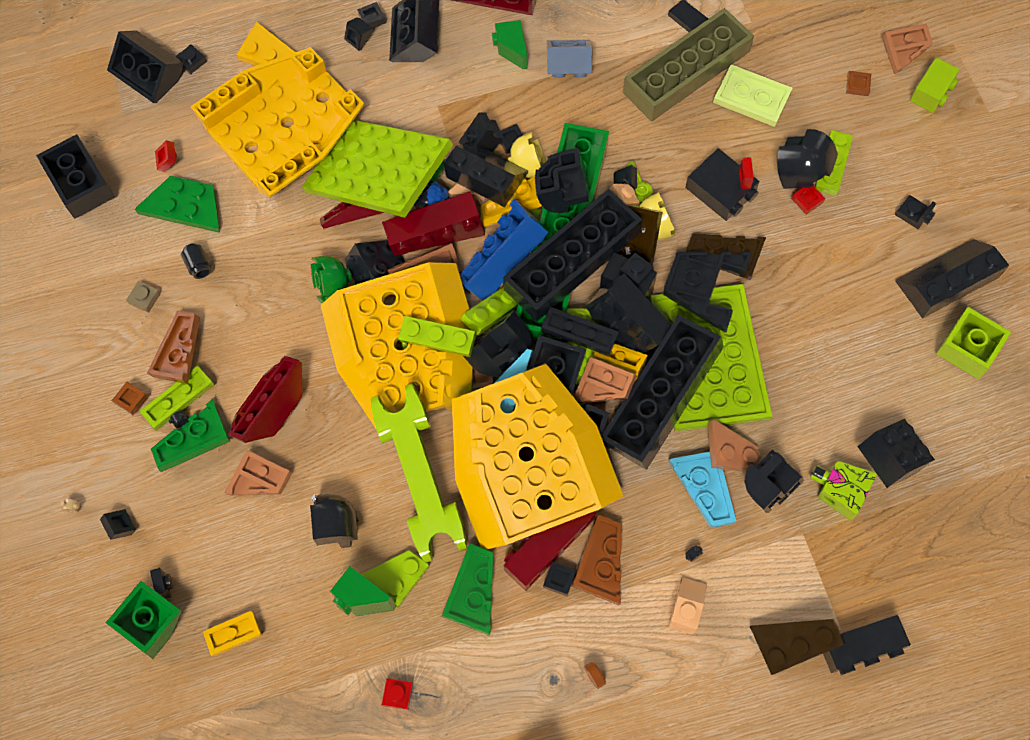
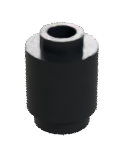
[180,243,211,279]

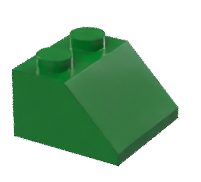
[330,566,396,616]
[105,581,182,659]

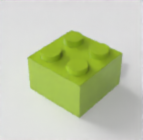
[936,307,1011,380]

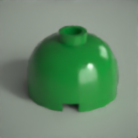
[310,255,351,303]

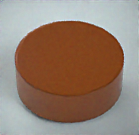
[583,661,606,689]

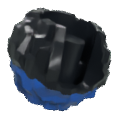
[414,181,449,210]

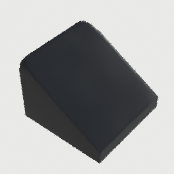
[344,17,372,51]

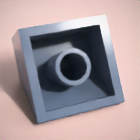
[547,40,592,78]

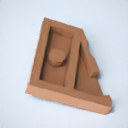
[883,24,933,74]
[574,357,637,403]
[707,420,759,472]
[224,450,292,495]

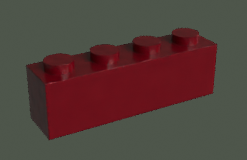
[503,511,596,591]

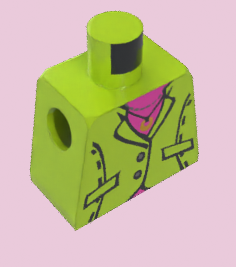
[810,461,877,521]

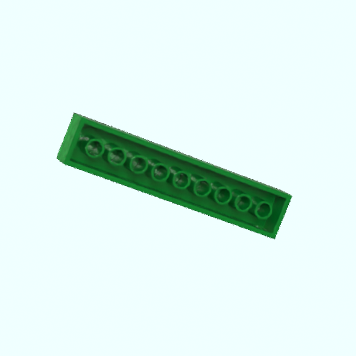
[516,123,609,342]

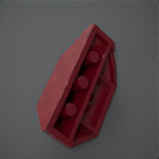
[228,356,303,443]

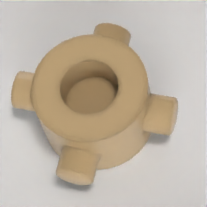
[61,499,81,513]

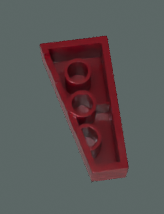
[382,191,485,256]

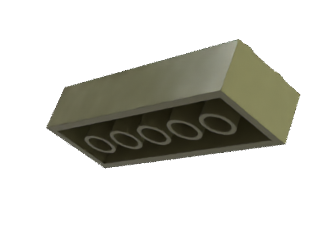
[623,8,754,122]

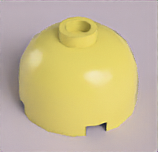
[508,132,546,179]
[640,192,677,240]

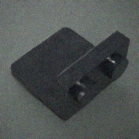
[345,240,405,285]

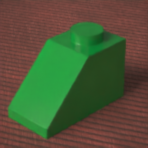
[492,20,527,69]

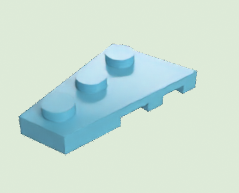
[669,452,736,529]

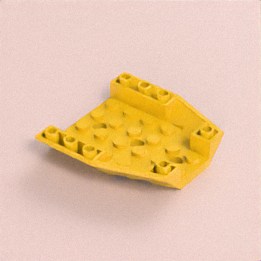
[190,47,364,197]
[321,262,473,430]
[452,364,624,550]

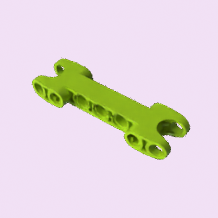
[371,383,468,563]

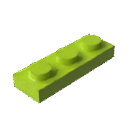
[815,130,853,196]
[460,288,518,336]
[398,316,476,357]
[139,365,214,431]

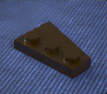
[622,203,663,266]
[686,234,766,280]
[750,619,846,675]

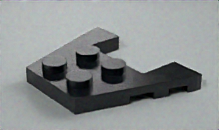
[663,252,751,333]

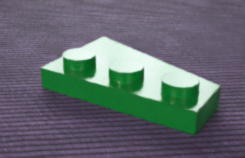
[151,399,230,472]
[441,544,493,636]

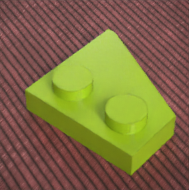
[361,550,430,608]

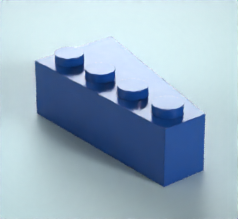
[460,199,548,301]

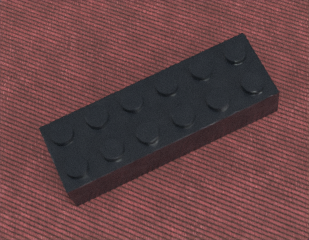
[503,189,642,322]
[601,315,724,470]

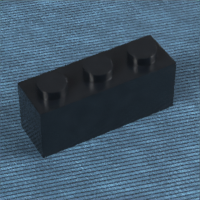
[823,615,911,676]

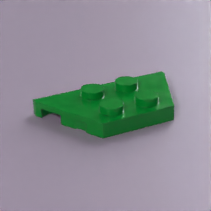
[135,176,221,233]

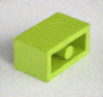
[910,57,960,113]

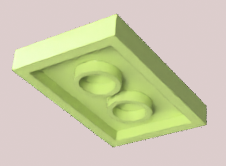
[713,64,792,127]

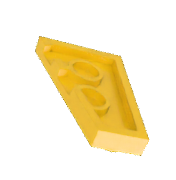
[236,22,295,66]
[481,168,542,227]

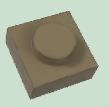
[126,281,161,313]

